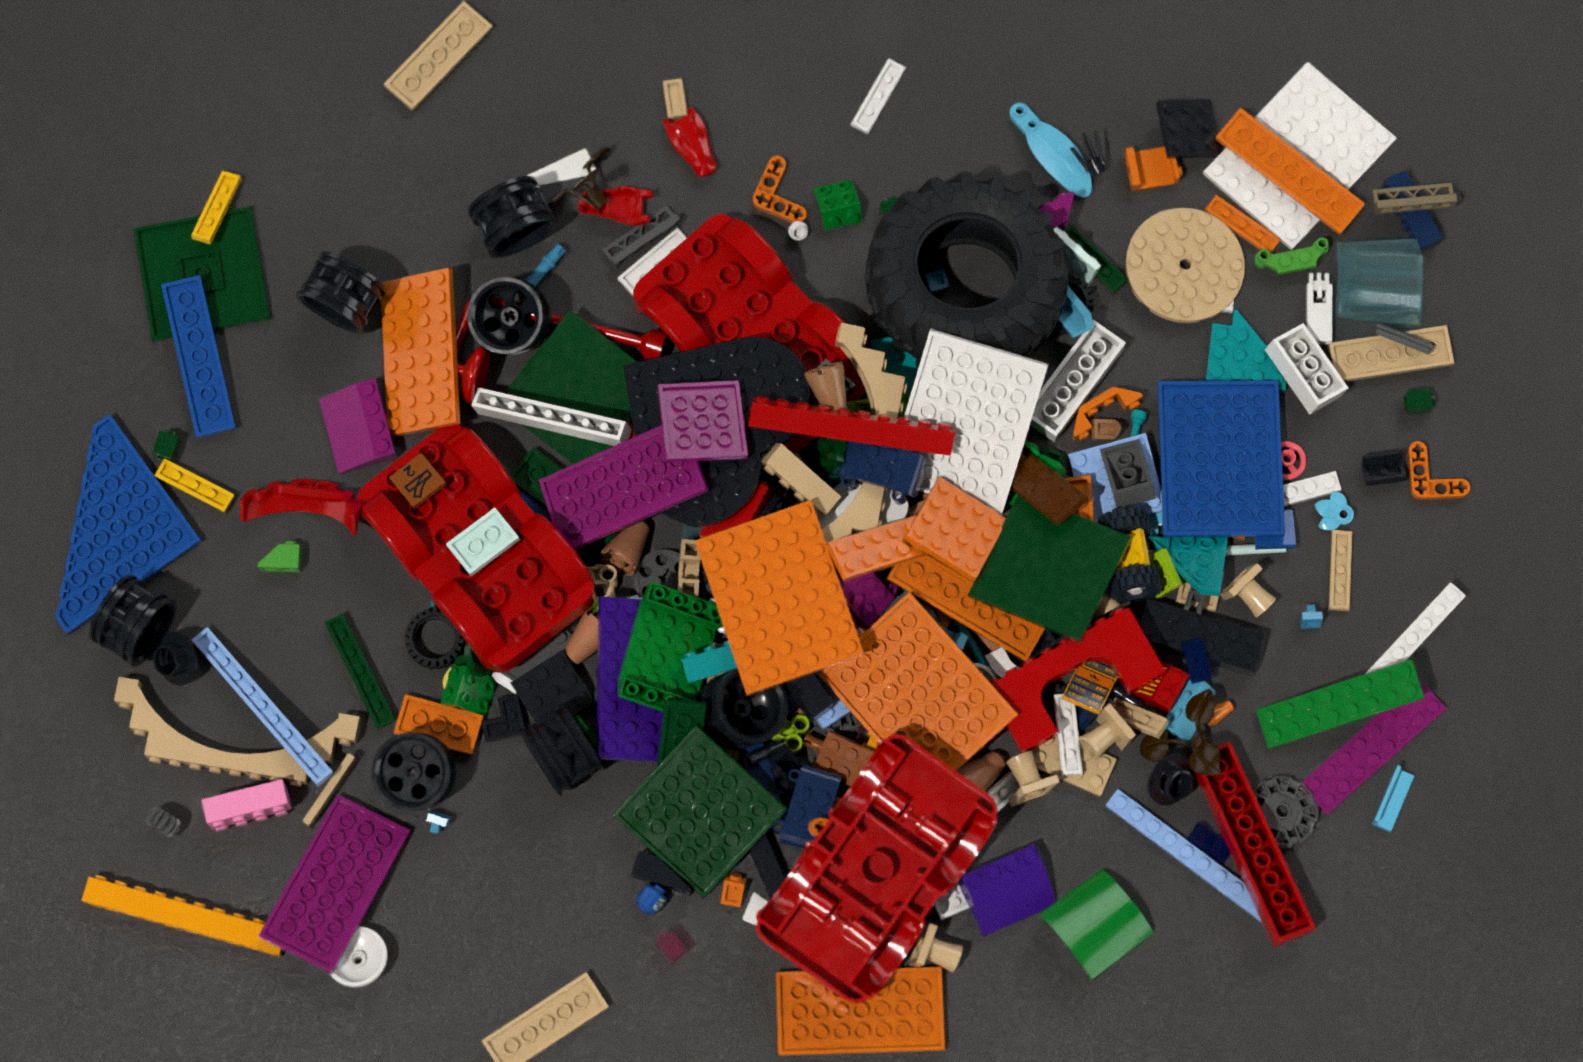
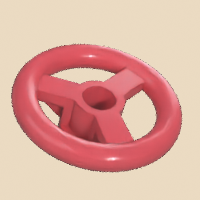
[1281,441,1307,480]

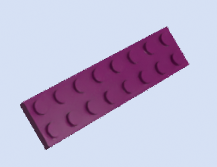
[1300,679,1447,816]

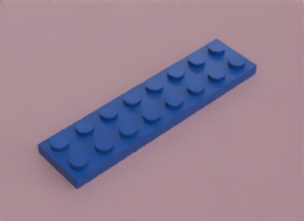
[161,275,236,438]

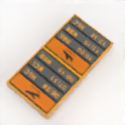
[1062,661,1117,715]

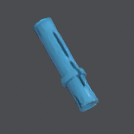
[522,243,566,295]

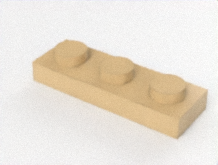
[1111,698,1169,739]

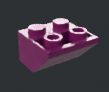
[1038,191,1074,231]

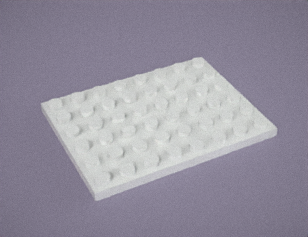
[1203,62,1397,251]
[898,328,1048,515]

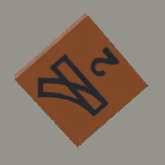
[389,453,446,509]

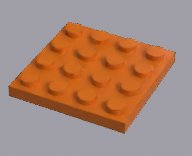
[904,476,1006,582]

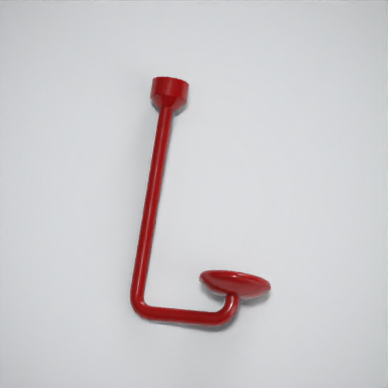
[455,297,669,404]

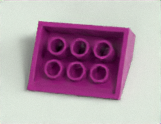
[319,378,397,475]

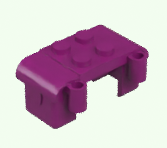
[831,557,898,629]

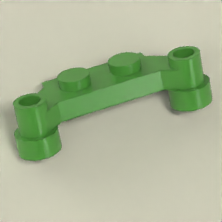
[1254,238,1329,275]

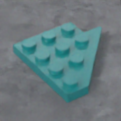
[1205,310,1287,393]
[1148,536,1228,597]

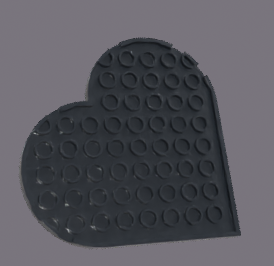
[623,337,811,527]

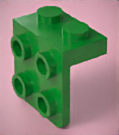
[814,180,863,231]
[440,665,497,717]

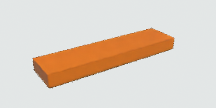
[1204,195,1281,253]

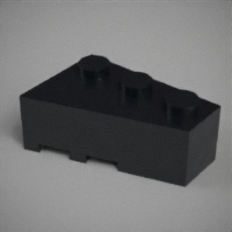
[782,673,833,723]

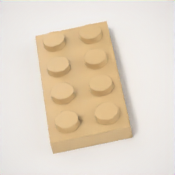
[1032,736,1117,797]

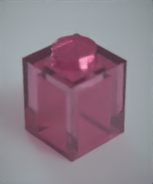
[656,930,688,965]

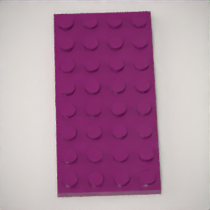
[539,425,709,550]
[258,794,410,974]

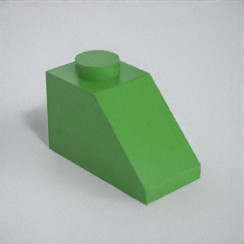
[258,541,302,573]

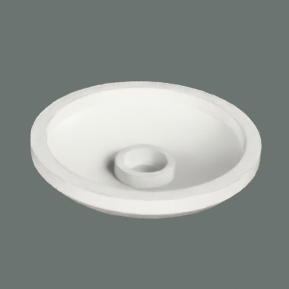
[330,927,387,987]

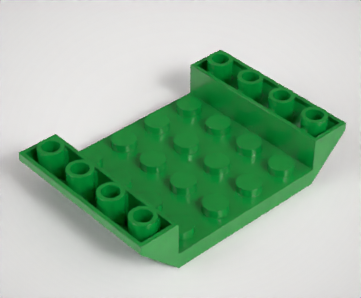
[617,581,722,712]

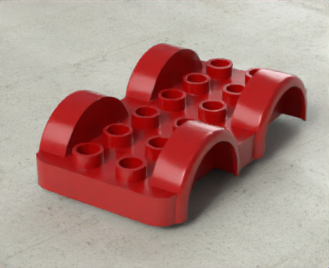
[633,214,868,458]
[357,424,597,673]
[756,734,998,1004]

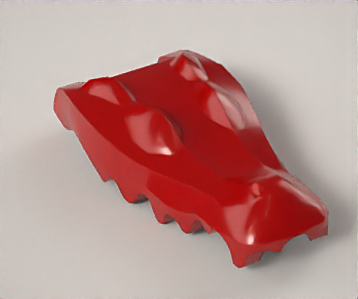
[662,107,717,177]
[578,186,653,226]

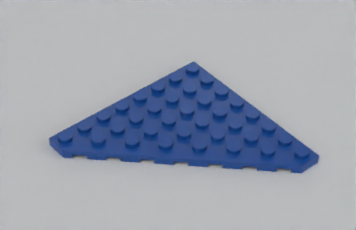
[55,414,202,635]

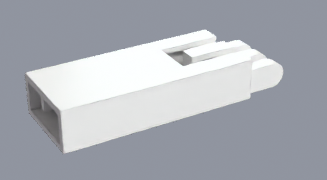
[1306,272,1332,345]

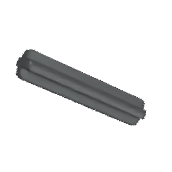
[1375,323,1433,354]

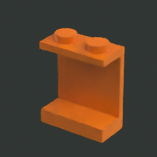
[1124,147,1182,192]

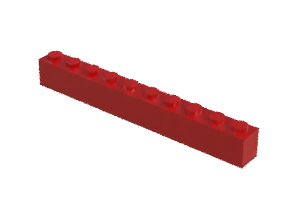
[748,396,955,456]

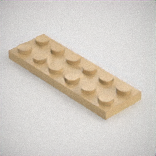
[384,1,493,111]
[1328,325,1454,382]
[481,972,609,1062]

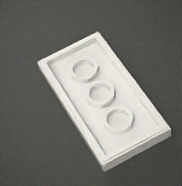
[618,228,687,296]

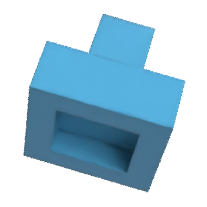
[1300,604,1323,629]
[426,810,452,834]

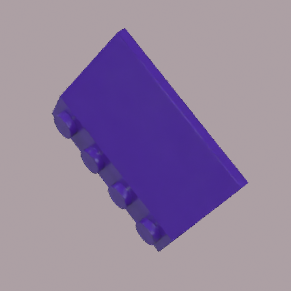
[957,844,1056,937]

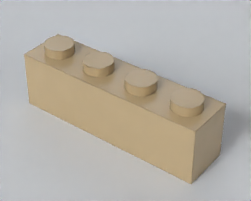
[761,443,841,515]

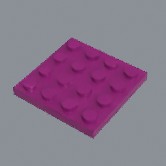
[657,381,748,463]

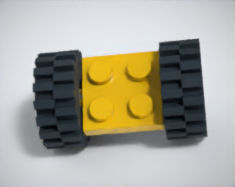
[1098,507,1162,603]

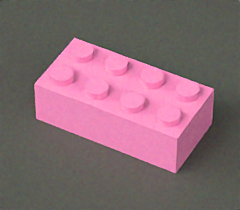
[201,779,292,832]

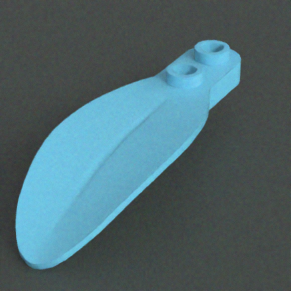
[1010,103,1092,198]

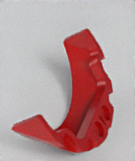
[239,479,361,536]

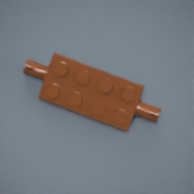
[802,730,874,786]

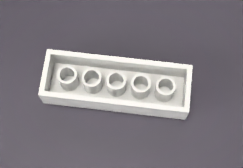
[1030,320,1126,442]

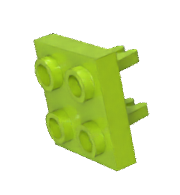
[1149,548,1183,601]

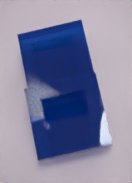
[1181,638,1212,684]
[1187,822,1230,864]

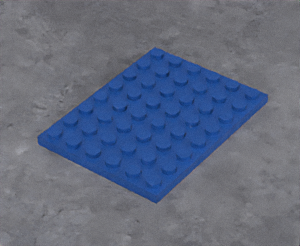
[1157,381,1285,537]

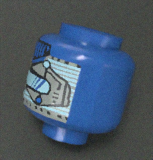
[636,884,667,915]

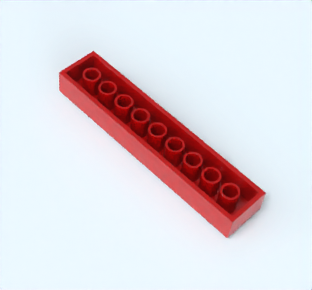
[1193,741,1316,948]

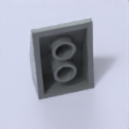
[1100,439,1156,509]

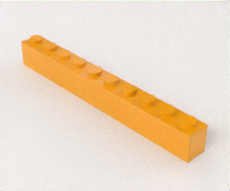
[82,875,284,957]

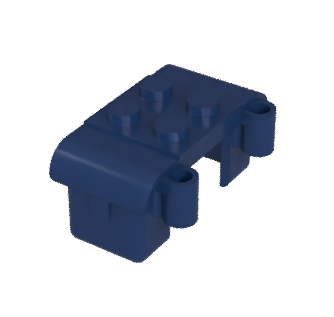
[837,441,926,505]
[773,764,842,851]

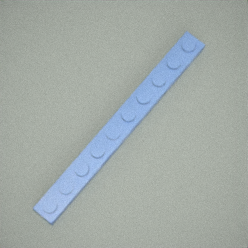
[192,627,334,786]
[1105,789,1263,924]

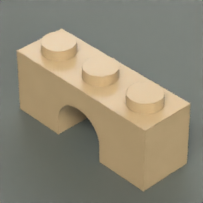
[677,539,701,598]

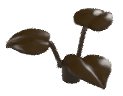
[547,146,611,211]
[1140,690,1221,776]

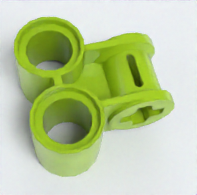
[772,715,809,755]

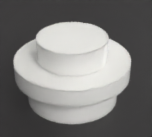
[788,221,808,240]

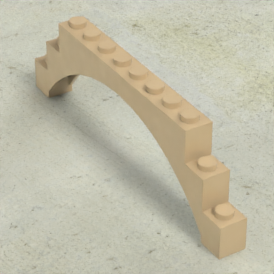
[822,323,907,544]
[114,677,361,787]

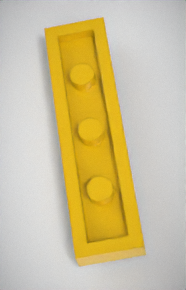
[191,171,241,244]
[154,458,235,514]

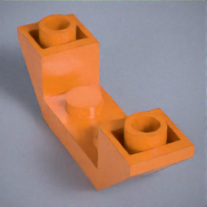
[1072,387,1143,442]

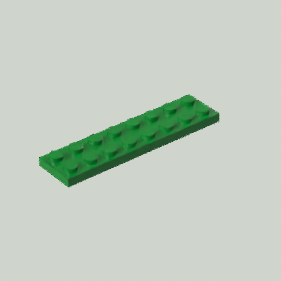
[1256,659,1425,749]

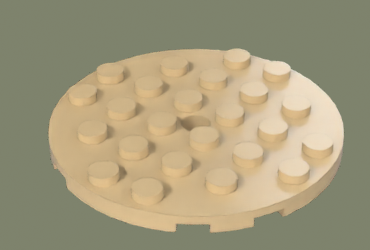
[1125,208,1245,323]

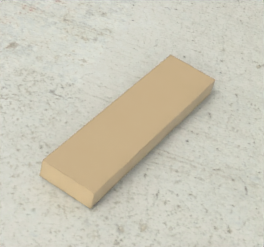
[1328,530,1352,611]
[303,753,357,828]

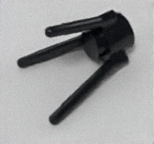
[1070,130,1106,177]

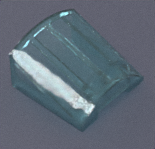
[1335,239,1423,327]

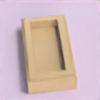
[663,78,687,120]

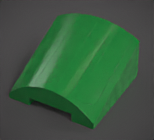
[1038,869,1154,984]

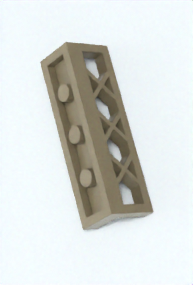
[1372,183,1457,214]

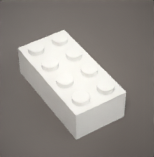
[1265,323,1348,414]

